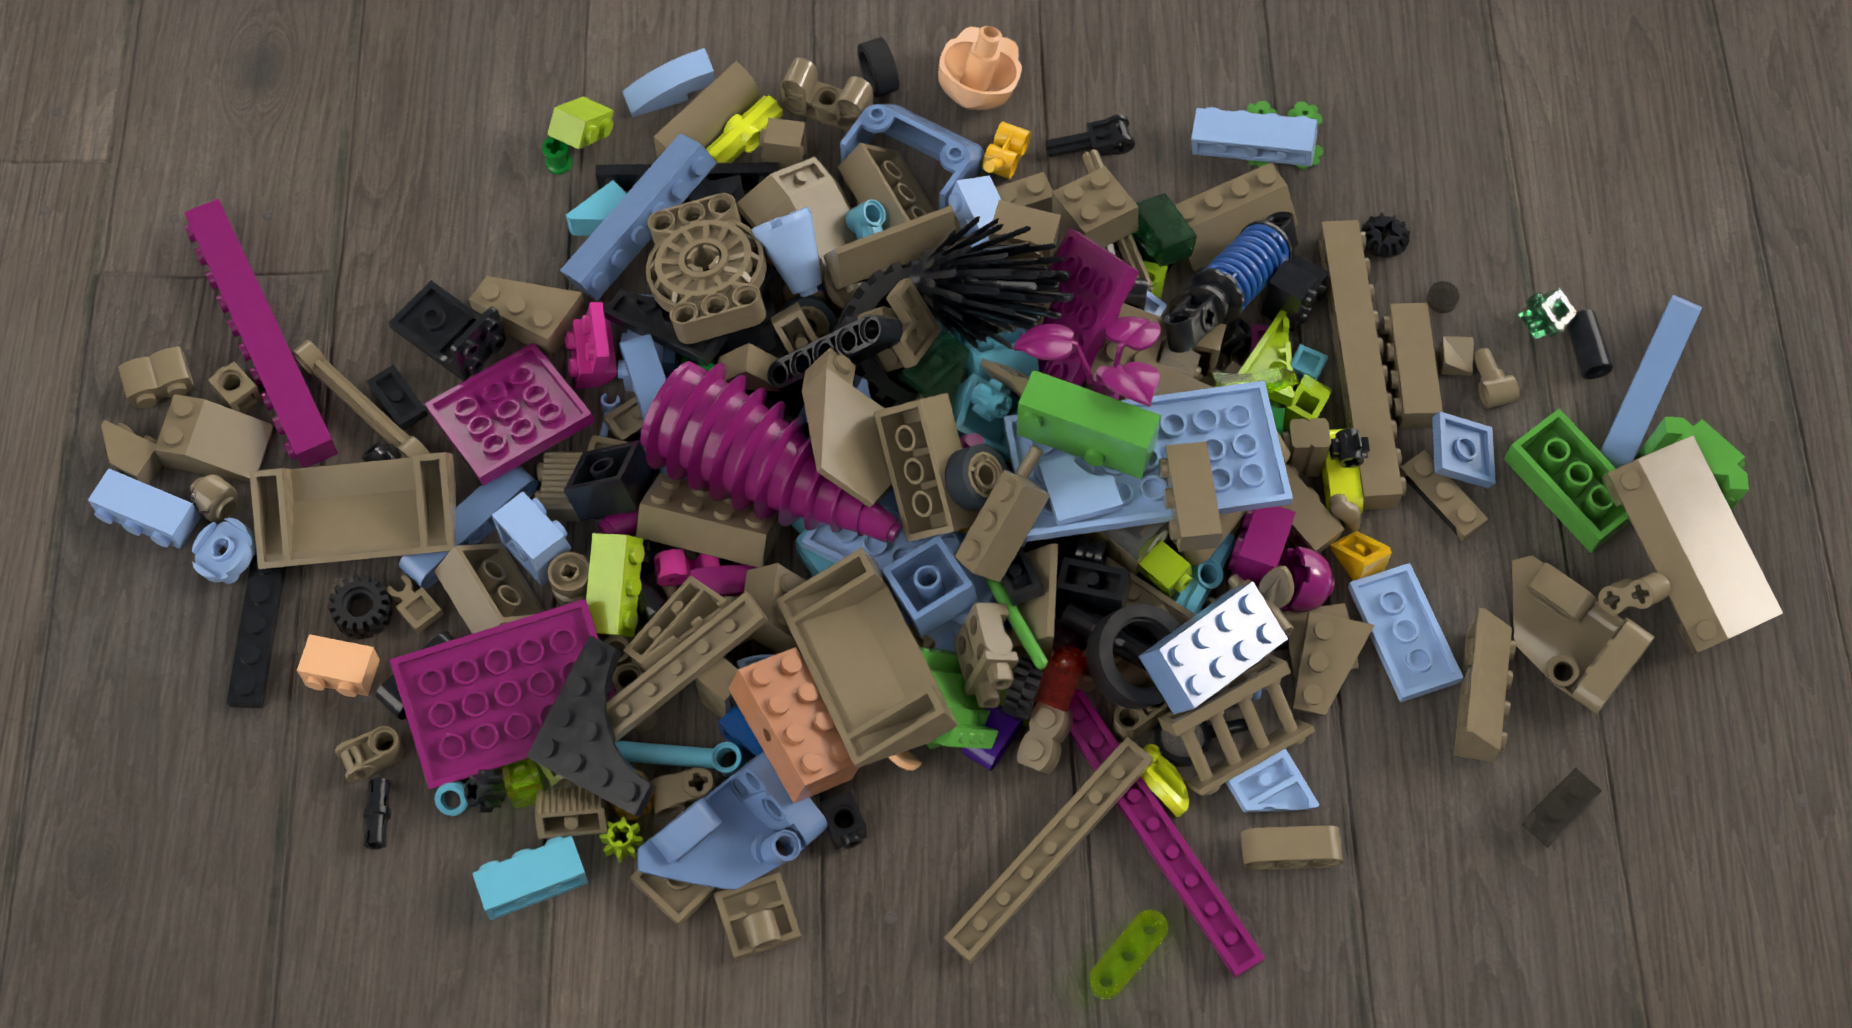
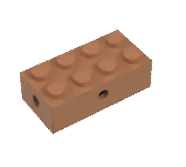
[728,647,859,804]

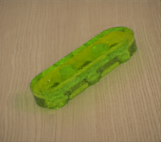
[1089,910,1168,1000]

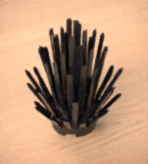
[910,216,1074,349]

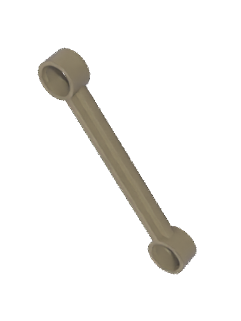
[292,340,430,458]

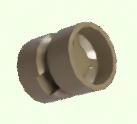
[548,552,589,606]

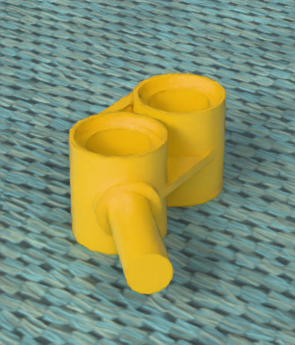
[981,121,1031,179]

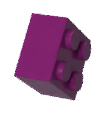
[1228,506,1296,587]

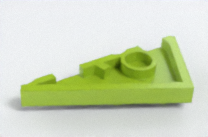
[1235,310,1295,407]

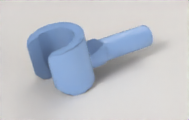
[599,393,620,437]

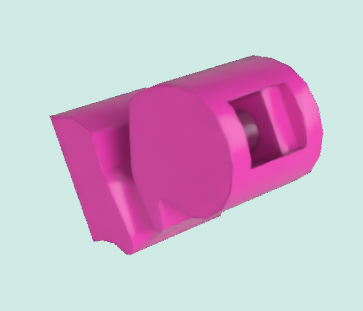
[654,549,720,587]

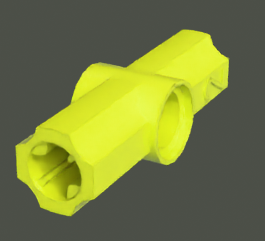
[706,95,783,163]

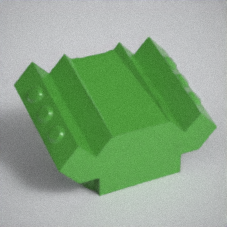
[1633,417,1749,511]
[920,647,998,750]

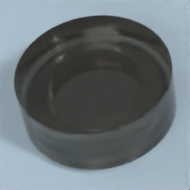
[1427,281,1459,313]

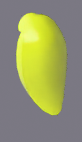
[1141,744,1189,817]

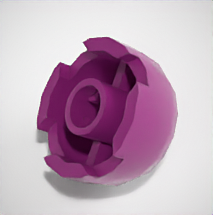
[1277,546,1334,612]

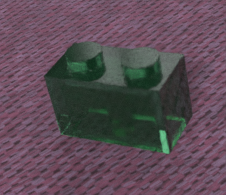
[1133,193,1197,267]

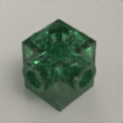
[1518,288,1577,339]

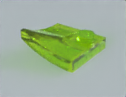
[1213,366,1299,394]

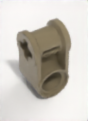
[335,726,406,783]
[650,767,717,819]

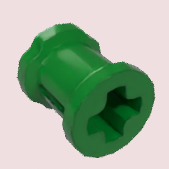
[542,137,573,175]

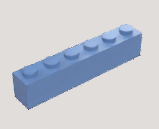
[560,133,717,301]

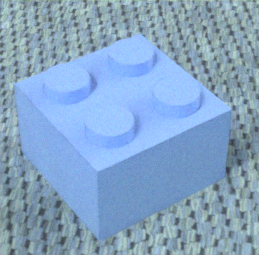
[492,492,572,587]

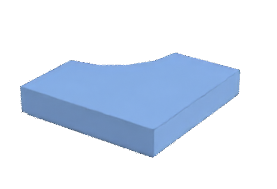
[1038,454,1123,526]

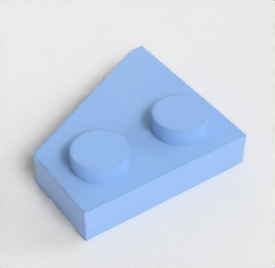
[1226,749,1319,813]

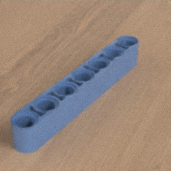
[1600,295,1702,469]

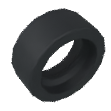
[857,37,900,98]

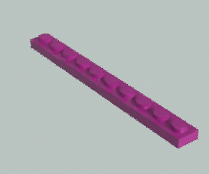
[1045,680,1265,979]

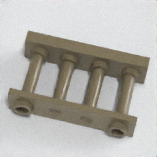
[1158,655,1315,796]

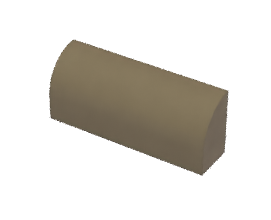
[654,61,760,159]

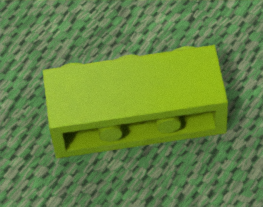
[586,533,645,637]

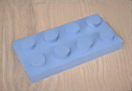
[1348,563,1464,703]

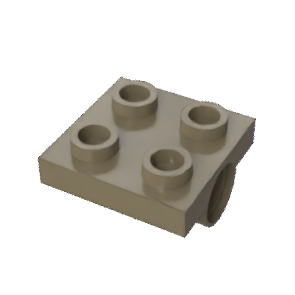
[714,872,802,961]

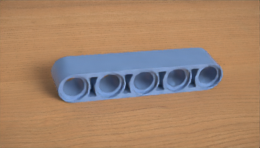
[619,334,687,480]
[399,465,538,589]

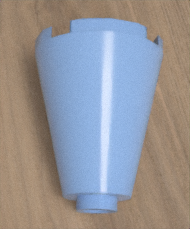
[751,207,822,297]

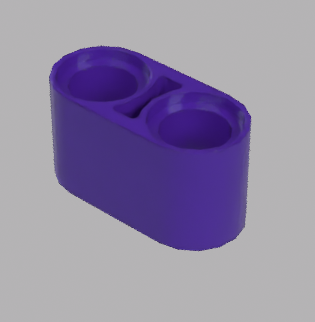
[961,704,1024,771]

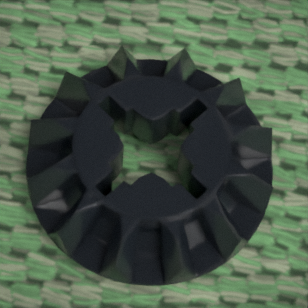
[1361,212,1410,258]

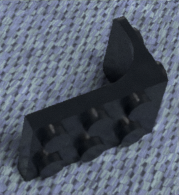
[389,280,506,382]

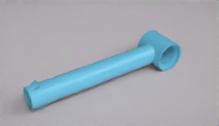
[615,741,746,777]

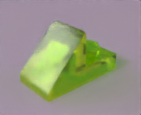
[501,758,544,809]

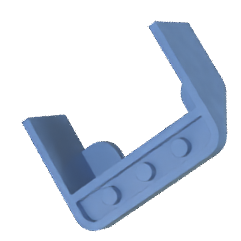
[840,104,985,209]

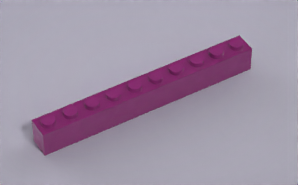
[183,198,338,468]

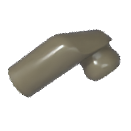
[1329,494,1361,532]

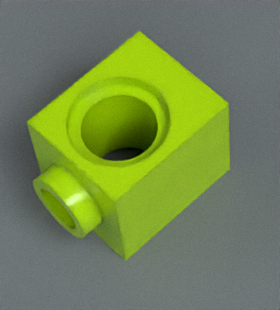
[1139,540,1192,598]

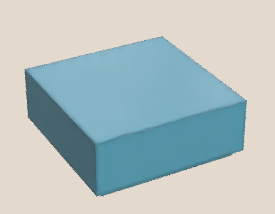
[1291,344,1329,381]

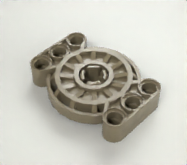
[646,193,767,344]

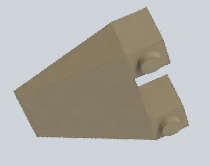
[802,348,907,508]

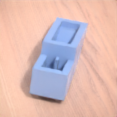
[622,48,715,117]

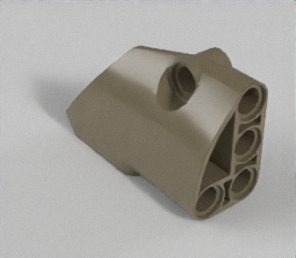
[1512,555,1655,715]

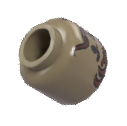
[189,474,239,522]

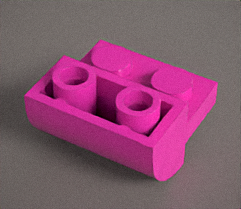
[565,302,617,389]

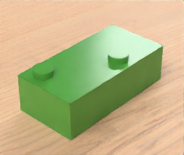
[1016,370,1161,479]
[1504,409,1631,553]

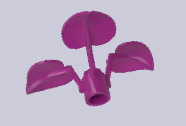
[1014,316,1161,407]

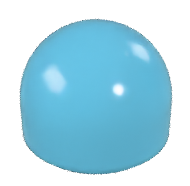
[434,781,469,816]

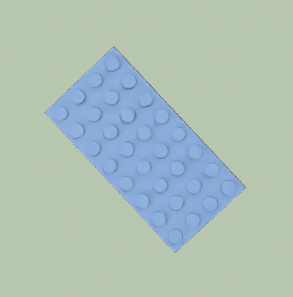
[1003,381,1293,542]

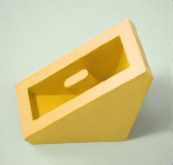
[1330,531,1392,581]

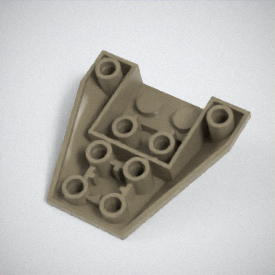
[736,157,857,281]

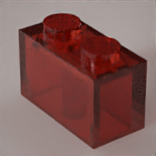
[1035,646,1088,712]

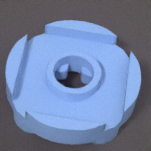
[192,518,257,584]

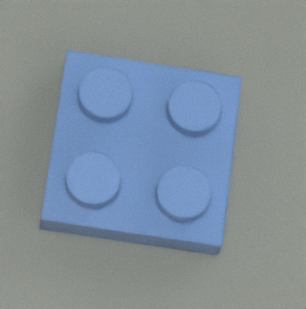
[1432,412,1496,488]

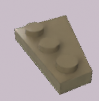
[1291,611,1375,717]

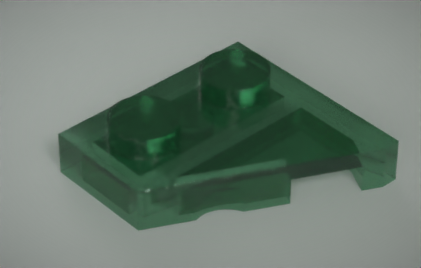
[901,331,970,409]

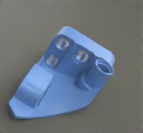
[637,752,828,890]

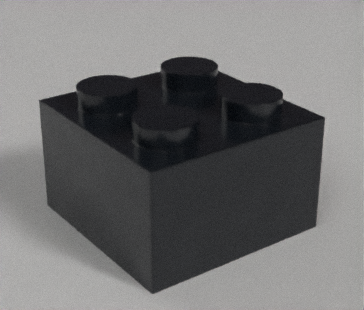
[564,440,655,521]

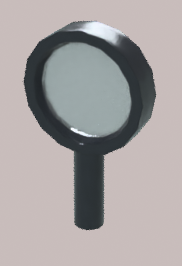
[1153,718,1248,767]

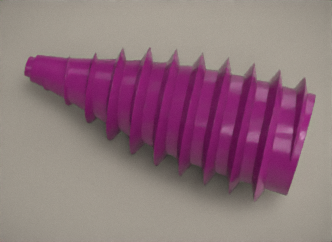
[640,361,903,543]

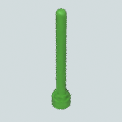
[960,543,1048,669]

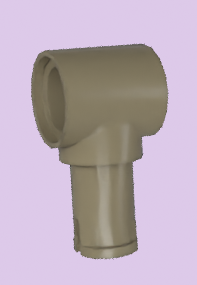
[1473,348,1520,409]

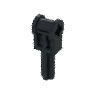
[1045,114,1135,157]

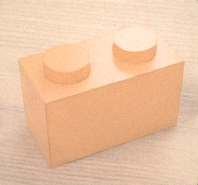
[297,634,380,697]

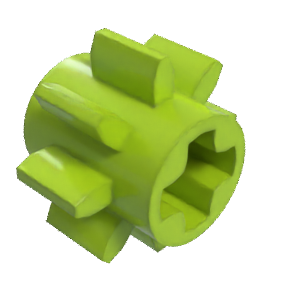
[600,817,644,863]

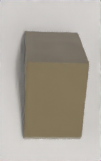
[718,343,780,392]

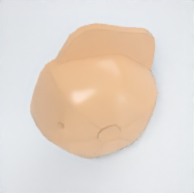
[938,26,1022,110]

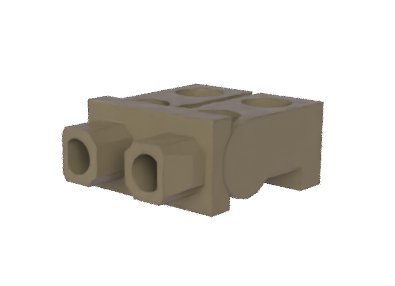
[953,602,1019,708]

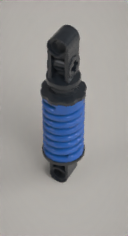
[1163,211,1298,353]

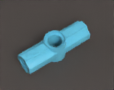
[1172,533,1236,615]

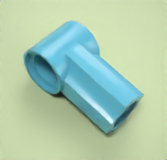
[846,199,886,240]

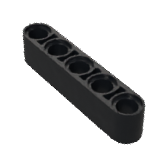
[767,314,903,391]

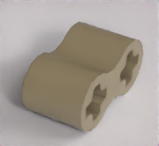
[1598,572,1671,615]

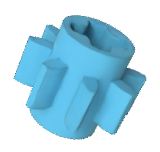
[971,378,1012,422]

